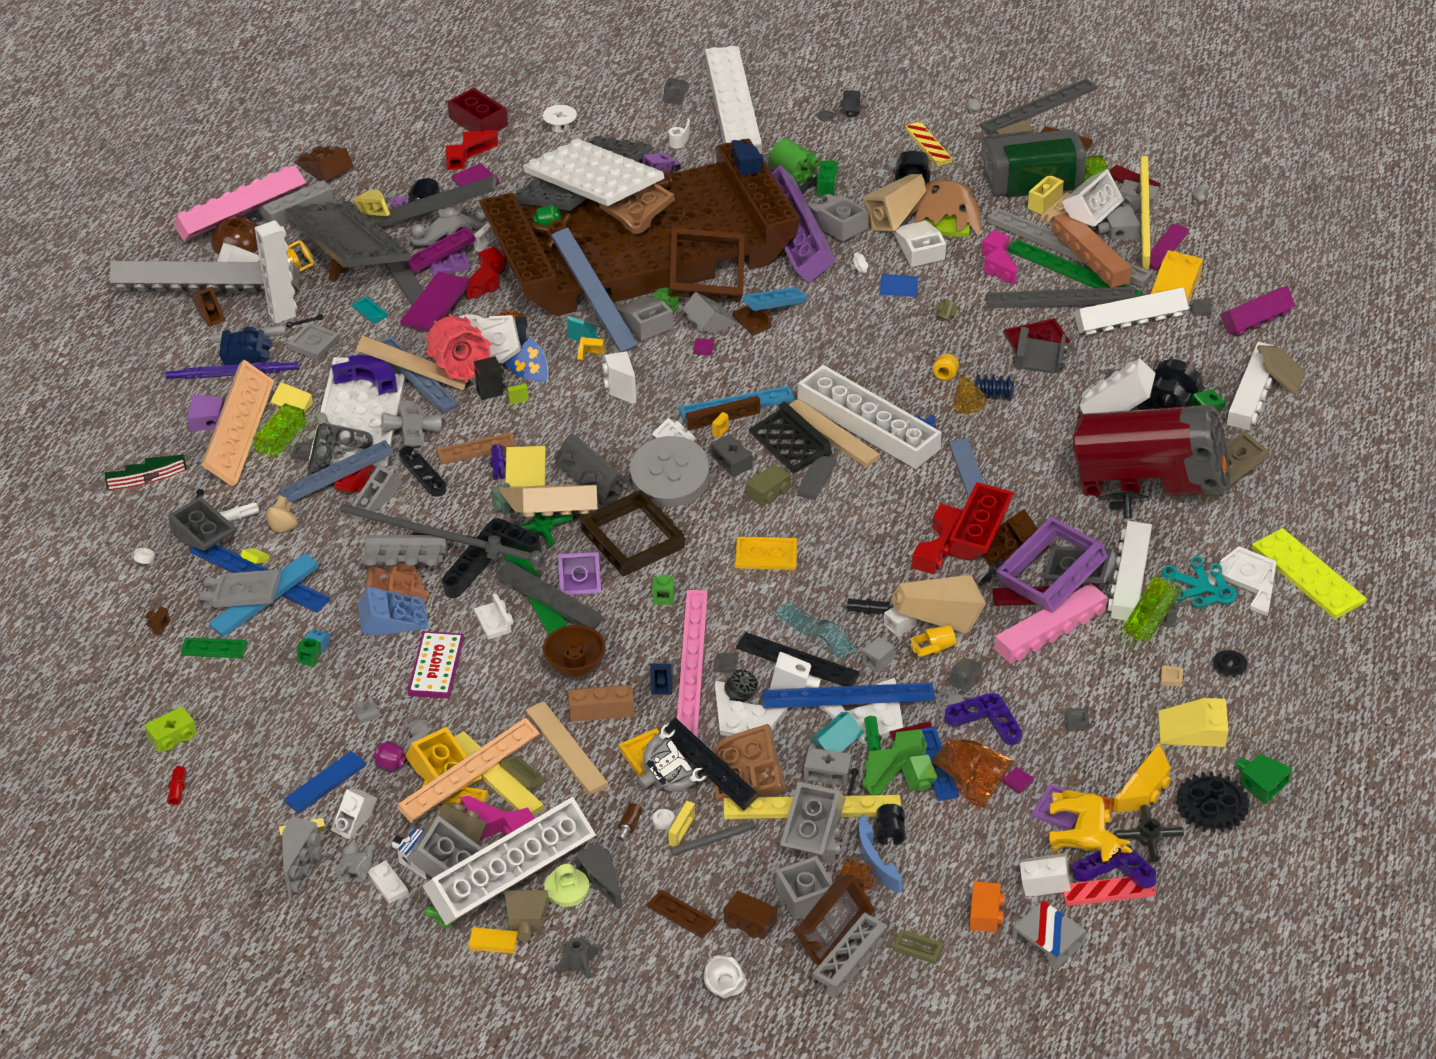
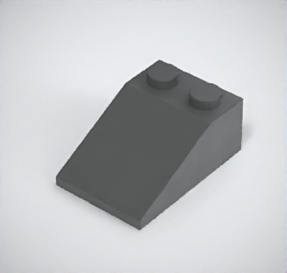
[168,496,237,551]

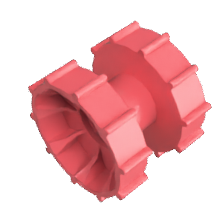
[425,314,491,382]

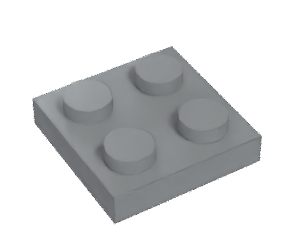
[287,322,340,360]

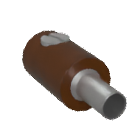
[617,803,643,842]

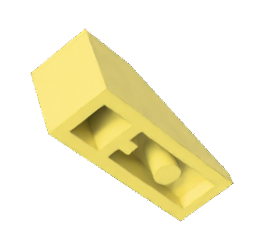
[354,190,390,216]

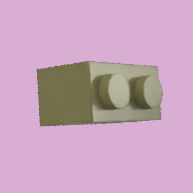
[746,464,791,507]

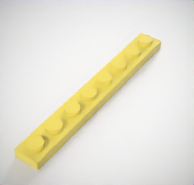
[724,795,901,819]

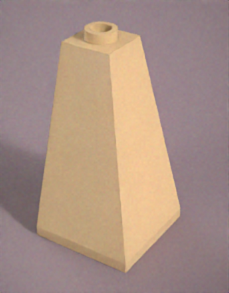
[863,174,926,231]
[891,575,986,633]

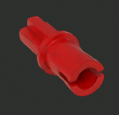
[167,765,186,805]

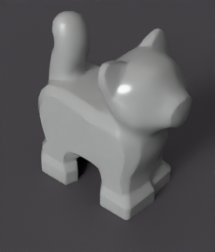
[334,840,376,882]

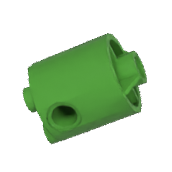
[768,138,820,185]

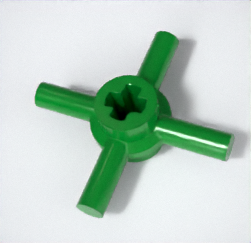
[518,512,573,546]

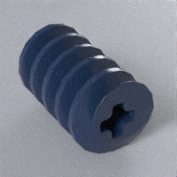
[975,374,1015,400]

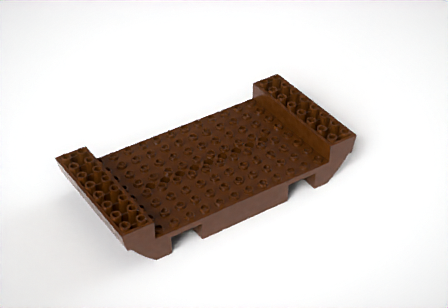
[478,138,800,316]

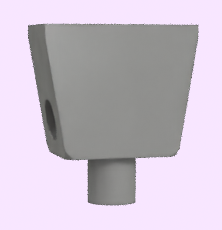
[1095,205,1141,240]

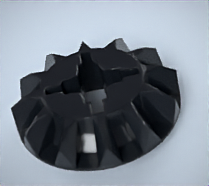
[1213,650,1247,678]

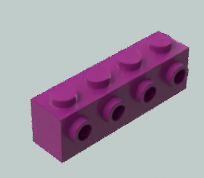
[1220,285,1296,336]

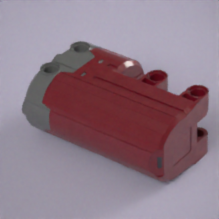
[1073,405,1230,498]

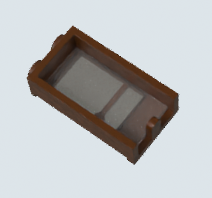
[793,875,875,965]

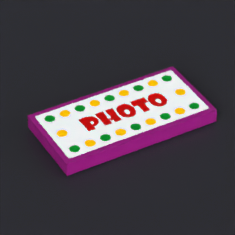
[408,631,464,699]

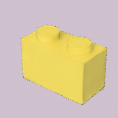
[1028,176,1064,215]

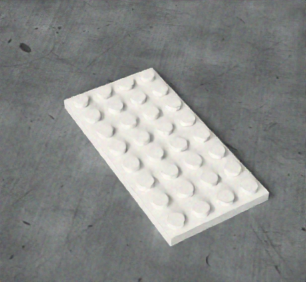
[523,139,664,206]
[309,357,406,467]

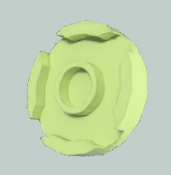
[544,864,589,907]

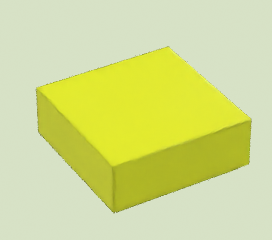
[241,548,270,564]

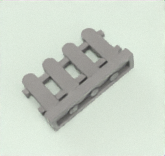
[361,535,447,565]

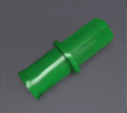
[864,716,882,752]

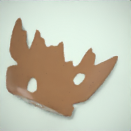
[900,179,982,236]

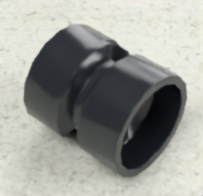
[876,804,905,845]

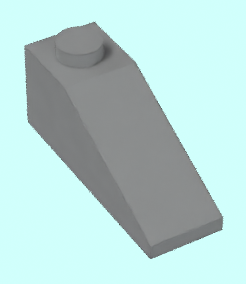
[346,465,403,522]

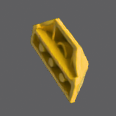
[1113,743,1171,813]

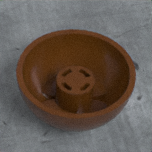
[211,216,258,255]
[543,625,606,679]

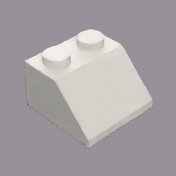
[602,351,636,404]
[1020,853,1071,896]

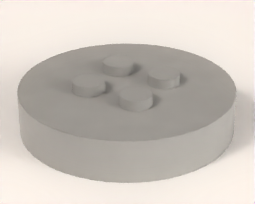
[630,436,710,507]

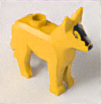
[1049,790,1133,864]

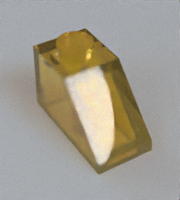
[954,374,985,416]

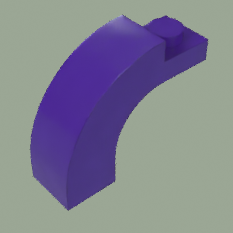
[331,355,397,395]

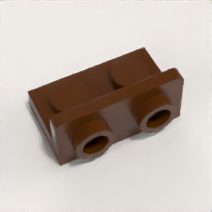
[732,306,772,336]

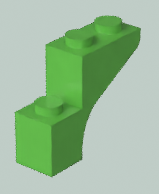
[863,729,927,795]

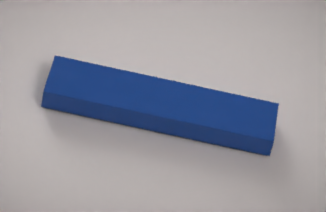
[922,727,959,801]
[284,751,366,814]

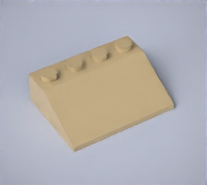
[499,484,597,516]

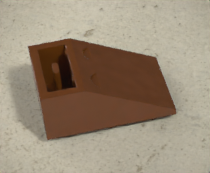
[294,146,354,181]
[982,509,1050,568]

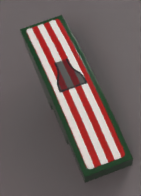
[105,455,187,490]

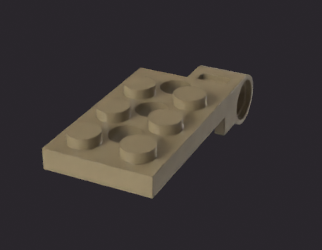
[1193,431,1270,503]

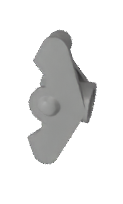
[410,204,488,246]

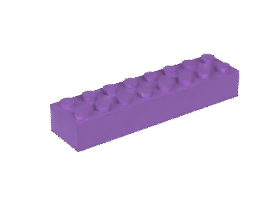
[772,165,837,282]

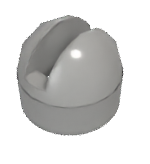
[966,99,981,114]

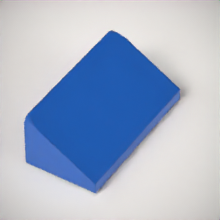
[880,274,918,297]

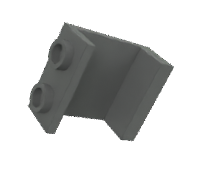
[1014,327,1068,374]

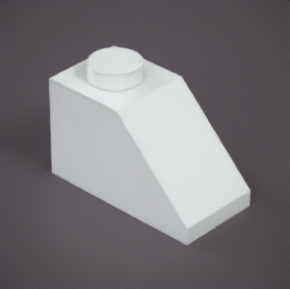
[217,243,260,262]

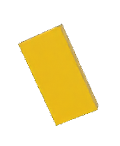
[468,927,518,954]

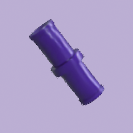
[490,444,506,480]

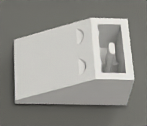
[893,220,946,267]

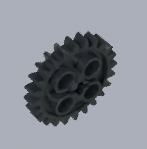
[1176,771,1250,833]

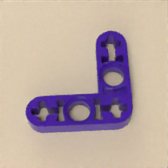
[944,693,1022,745]
[1072,845,1157,888]

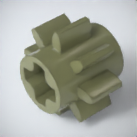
[934,299,959,321]

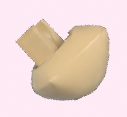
[266,496,298,533]

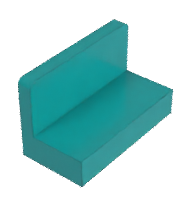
[810,712,863,752]

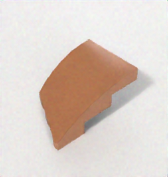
[365,562,429,599]

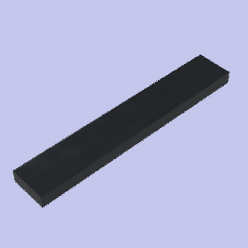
[736,632,859,686]
[660,717,759,811]

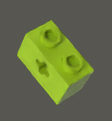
[144,706,197,753]

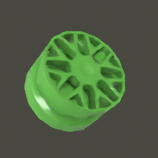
[653,288,679,312]

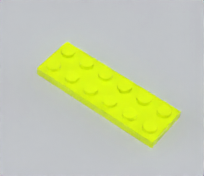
[1252,528,1367,619]

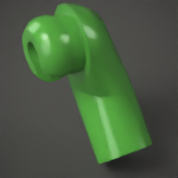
[425,905,453,929]

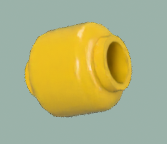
[933,353,959,381]

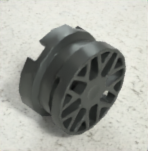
[724,669,758,702]

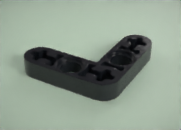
[308,423,373,475]

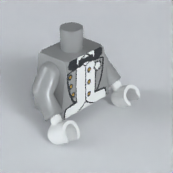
[637,723,707,792]

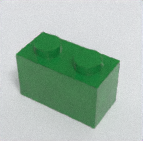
[817,160,838,197]

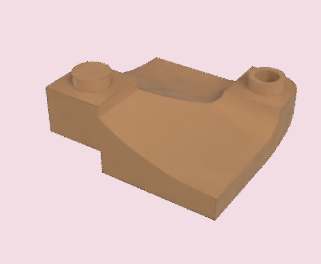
[599,183,675,234]
[713,724,786,802]

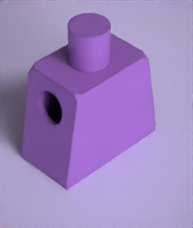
[187,394,224,431]

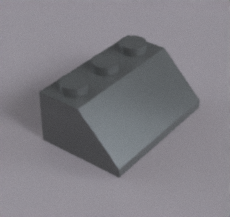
[1044,546,1117,583]

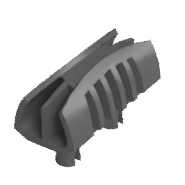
[554,434,628,505]

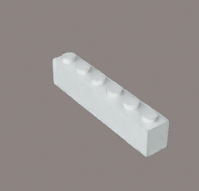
[255,220,297,323]
[1074,288,1189,336]
[1227,342,1279,430]
[1108,521,1152,622]

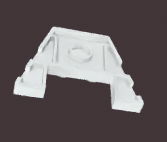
[461,315,522,383]
[1197,546,1276,616]
[819,678,903,744]
[715,681,789,736]

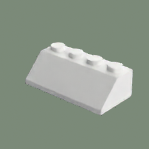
[1062,169,1124,227]
[1080,358,1155,414]

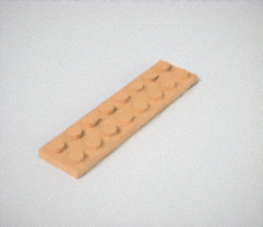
[201,360,274,486]

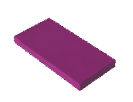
[400,271,470,332]

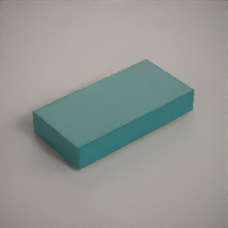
[352,296,388,325]

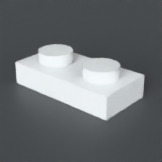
[367,861,409,903]

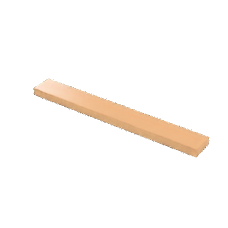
[397,718,540,823]

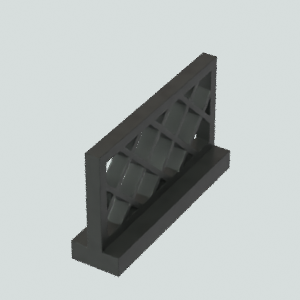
[748,401,832,474]

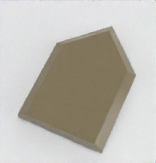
[1257,345,1306,394]

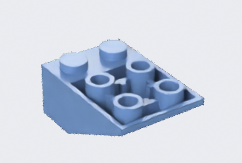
[358,587,429,636]

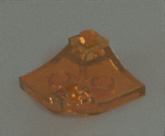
[932,738,1014,808]

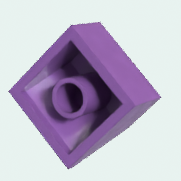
[558,552,601,595]

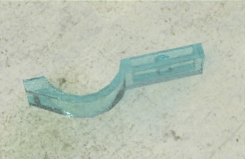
[774,601,857,662]

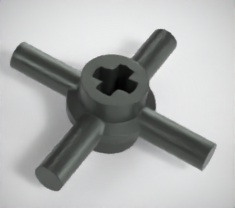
[1115,805,1184,862]

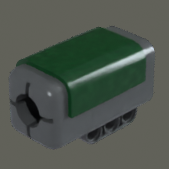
[981,129,1087,198]

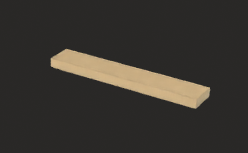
[356,335,467,390]
[789,399,880,467]
[525,701,608,796]

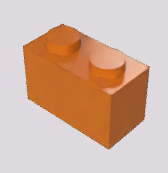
[970,881,1005,932]

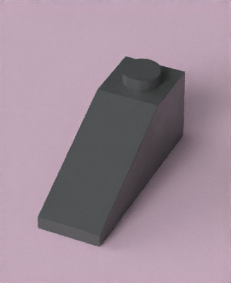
[576,843,622,909]

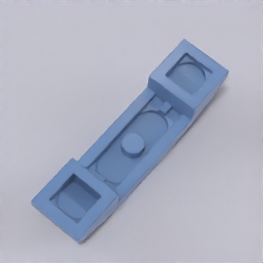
[859,815,903,893]

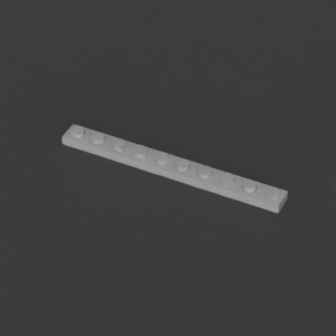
[988,208,1153,287]

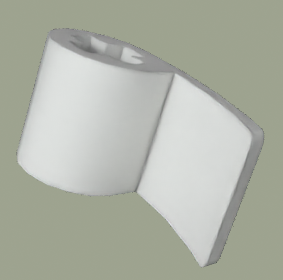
[669,118,690,149]

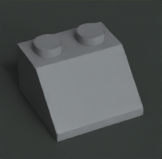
[683,292,738,334]

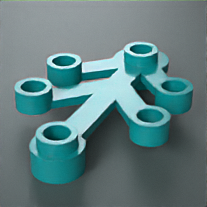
[1161,556,1237,609]

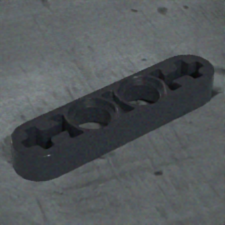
[399,447,447,497]

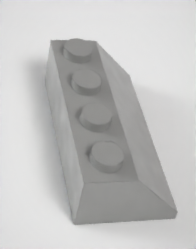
[256,180,334,226]

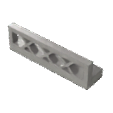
[813,912,888,999]

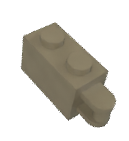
[432,802,487,844]

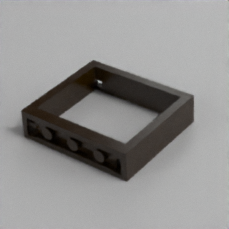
[580,490,686,577]

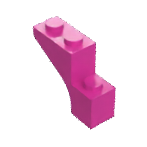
[981,230,1018,285]
[460,795,535,840]

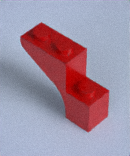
[446,130,498,170]
[465,246,506,300]

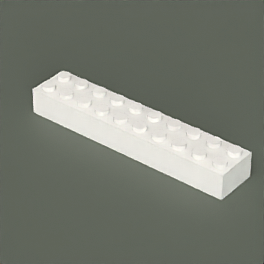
[705,46,762,154]

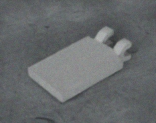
[199,569,281,609]

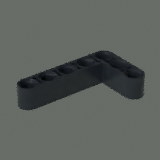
[442,518,542,598]

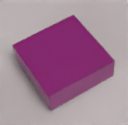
[693,338,715,356]
[1003,767,1034,794]

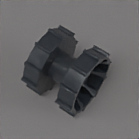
[1137,357,1205,410]

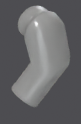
[1192,183,1209,203]

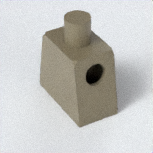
[504,890,549,942]

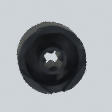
[895,151,931,184]

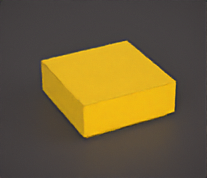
[712,412,729,438]

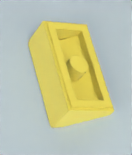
[271,383,313,415]

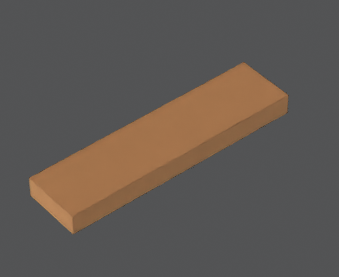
[436,433,516,465]

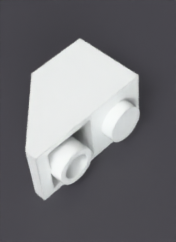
[331,789,377,839]

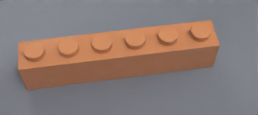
[1051,213,1132,288]

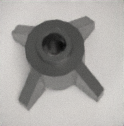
[556,938,599,979]

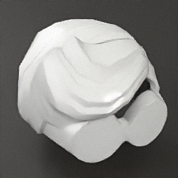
[704,955,747,999]

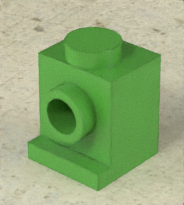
[652,574,675,605]

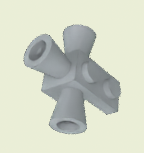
[381,401,442,447]

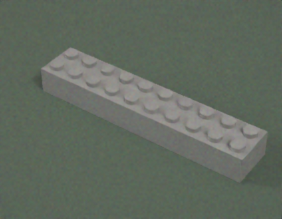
[110,261,300,293]

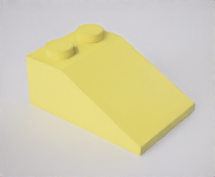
[1158,698,1228,747]

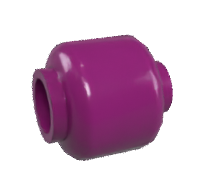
[373,741,407,773]

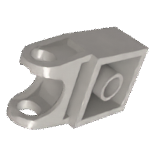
[807,194,869,242]

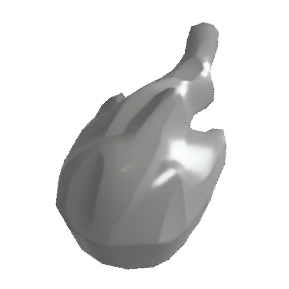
[403,719,434,754]

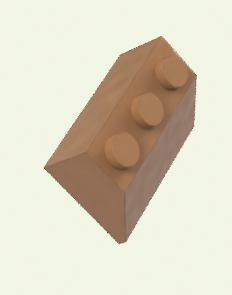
[568,684,635,722]

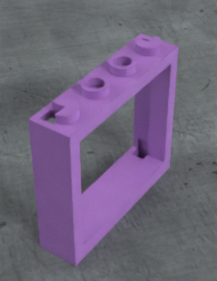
[996,516,1108,613]

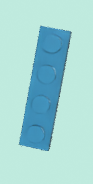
[743,287,807,311]

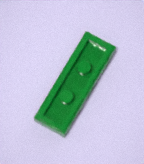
[181,637,247,659]

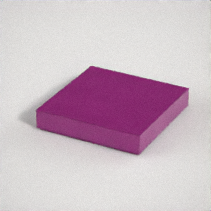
[451,163,500,187]

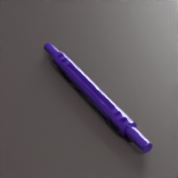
[165,361,299,379]

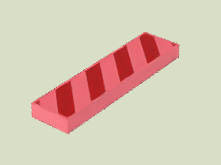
[1062,875,1156,906]

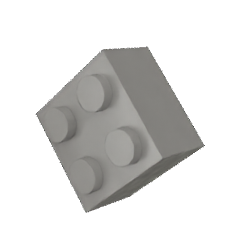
[776,856,836,920]

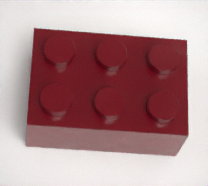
[447,87,508,132]

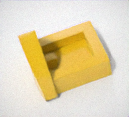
[577,337,606,360]

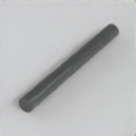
[670,820,756,856]

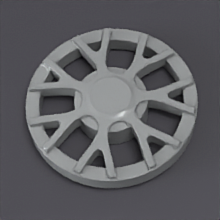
[936,686,975,717]

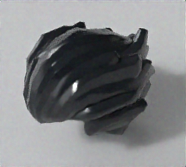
[408,178,440,203]

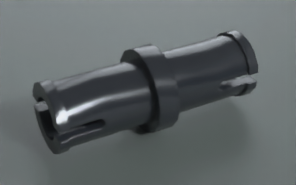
[847,598,890,615]

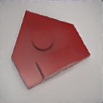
[334,464,374,493]

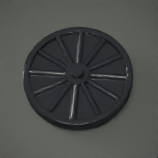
[979,556,1006,586]

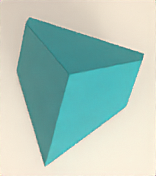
[567,316,598,342]

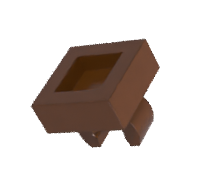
[145,607,170,635]

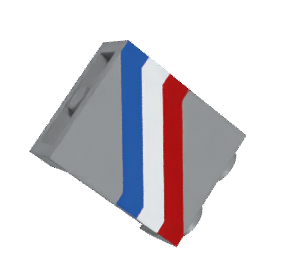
[1012,900,1086,970]

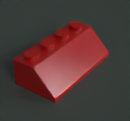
[949,482,1014,560]

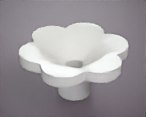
[851,252,868,273]

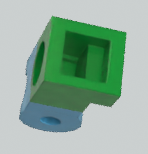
[297,629,330,667]

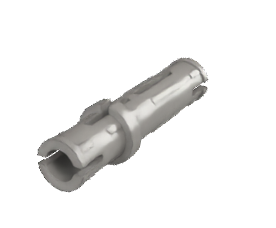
[314,412,344,459]

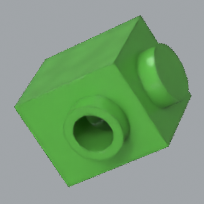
[901,755,937,791]

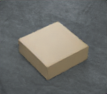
[1160,666,1183,687]

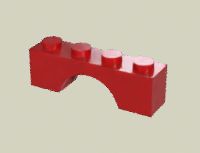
[912,504,963,575]

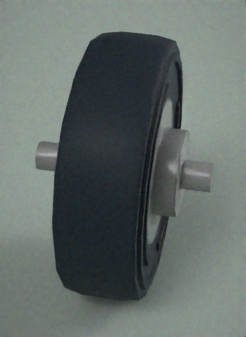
[516,317,533,346]

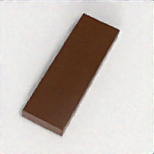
[647,889,716,939]

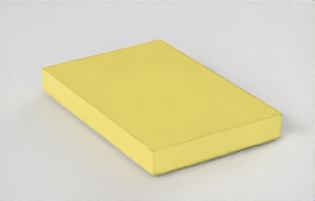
[506,446,546,487]

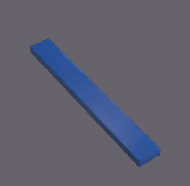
[190,544,330,613]
[762,682,935,708]

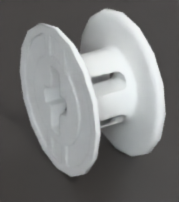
[543,105,577,133]

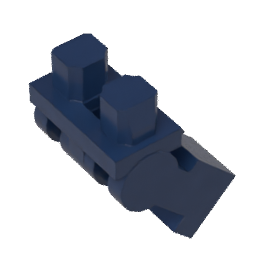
[219,327,272,365]

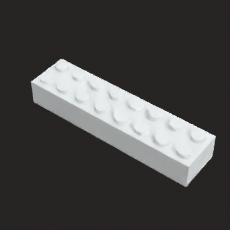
[798,365,942,469]
[422,797,596,925]

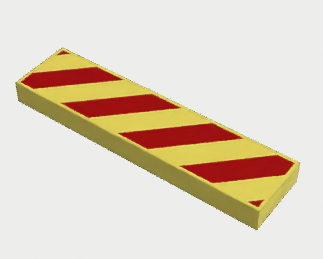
[905,121,952,167]

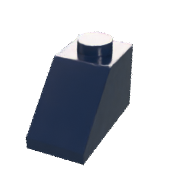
[732,140,764,175]
[650,663,673,695]

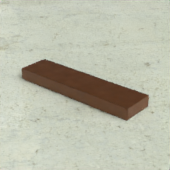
[685,396,760,431]

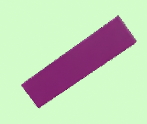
[1141,223,1189,272]
[405,227,476,273]

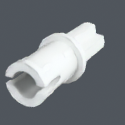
[219,502,259,522]

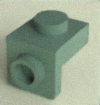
[491,483,511,516]

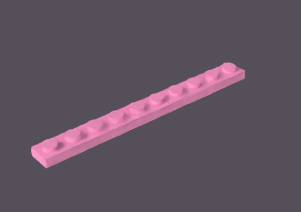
[677,590,708,738]

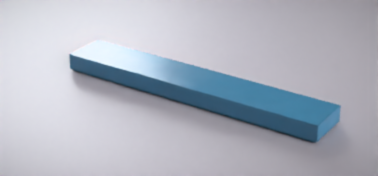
[679,386,795,422]
[209,553,319,638]

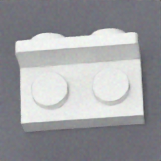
[652,418,696,442]
[474,594,513,640]

